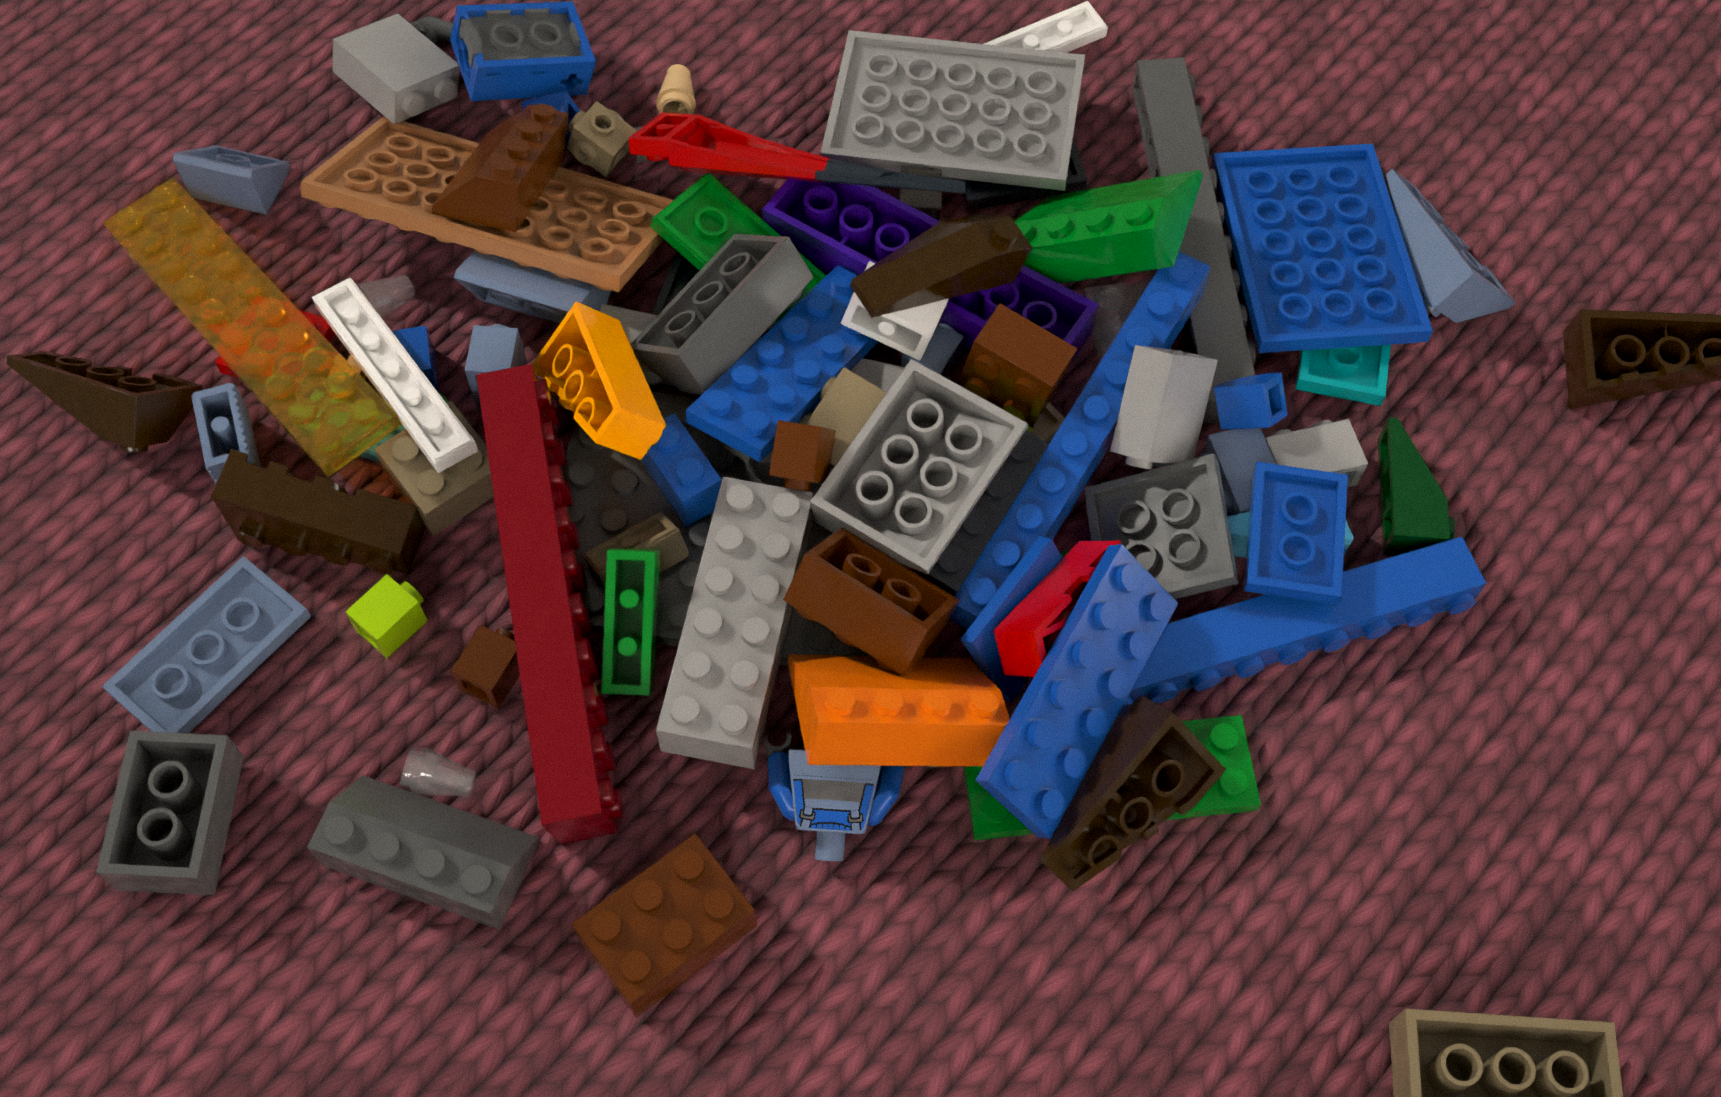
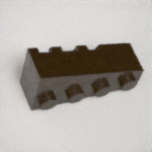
[1563,309,1721,409]
[211,449,426,574]

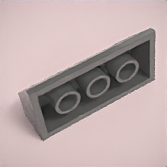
[630,234,814,395]
[307,775,540,930]

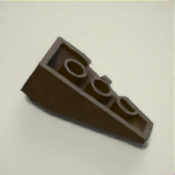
[850,215,1032,318]
[1040,695,1226,891]

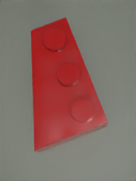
[994,540,1121,677]

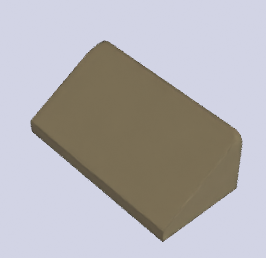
[582,512,689,591]

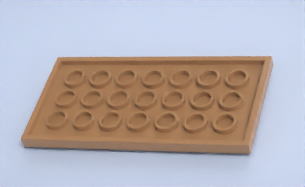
[301,116,673,292]

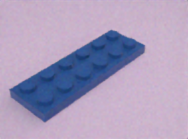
[686,265,879,462]
[976,544,1178,839]

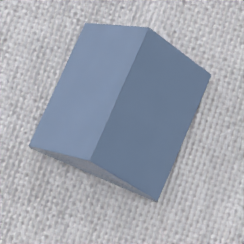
[173,145,290,215]

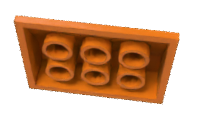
[787,654,1010,767]

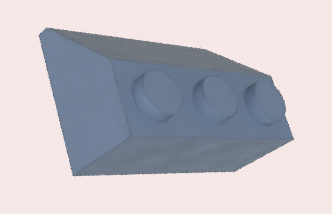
[454,250,612,324]

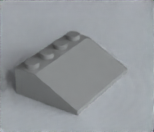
[810,359,1028,574]

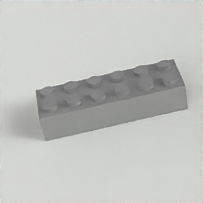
[656,477,814,769]

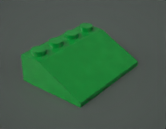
[1014,170,1203,284]

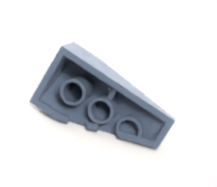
[1386,169,1516,323]

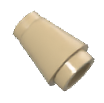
[656,64,696,114]

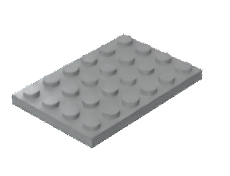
[821,30,1085,191]

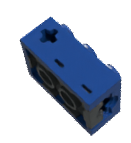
[450,1,596,101]

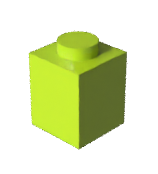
[345,574,428,659]

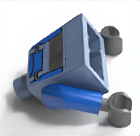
[763,731,906,861]

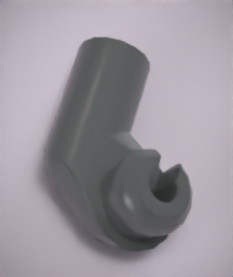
[410,16,453,43]

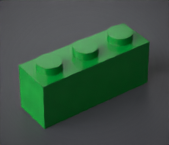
[601,548,660,696]

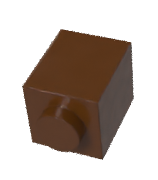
[769,420,836,491]
[450,625,520,709]

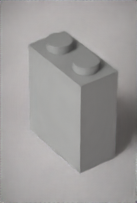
[333,13,460,125]
[1110,345,1218,469]

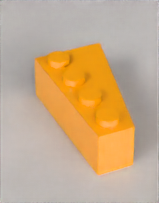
[532,301,666,460]

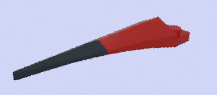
[628,112,966,194]

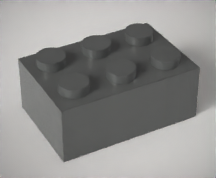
[96,731,244,895]

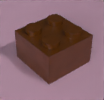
[957,303,1077,428]

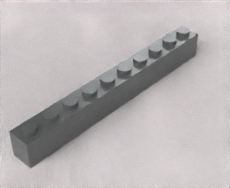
[1132,57,1255,424]

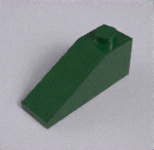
[1378,417,1455,556]

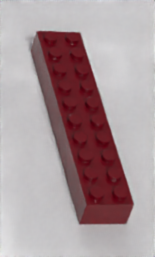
[476,364,623,845]

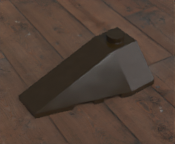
[7,351,203,452]

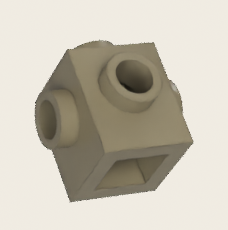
[567,101,637,178]

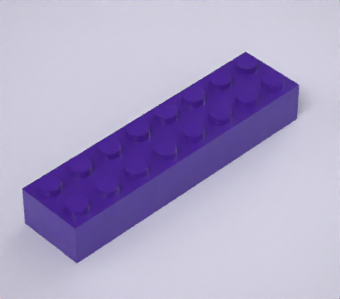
[762,180,1099,369]

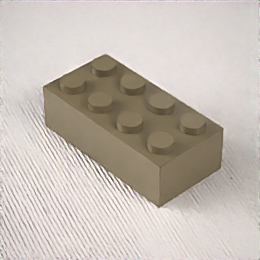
[1389,1009,1623,1097]

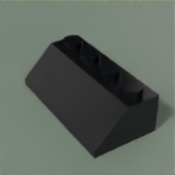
[904,430,1049,596]

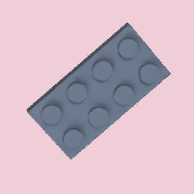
[101,556,311,733]

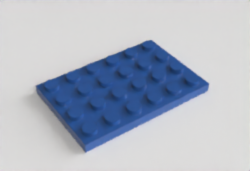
[1211,144,1433,353]

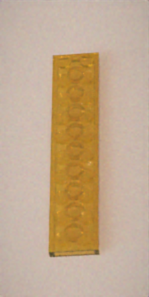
[103,177,402,477]

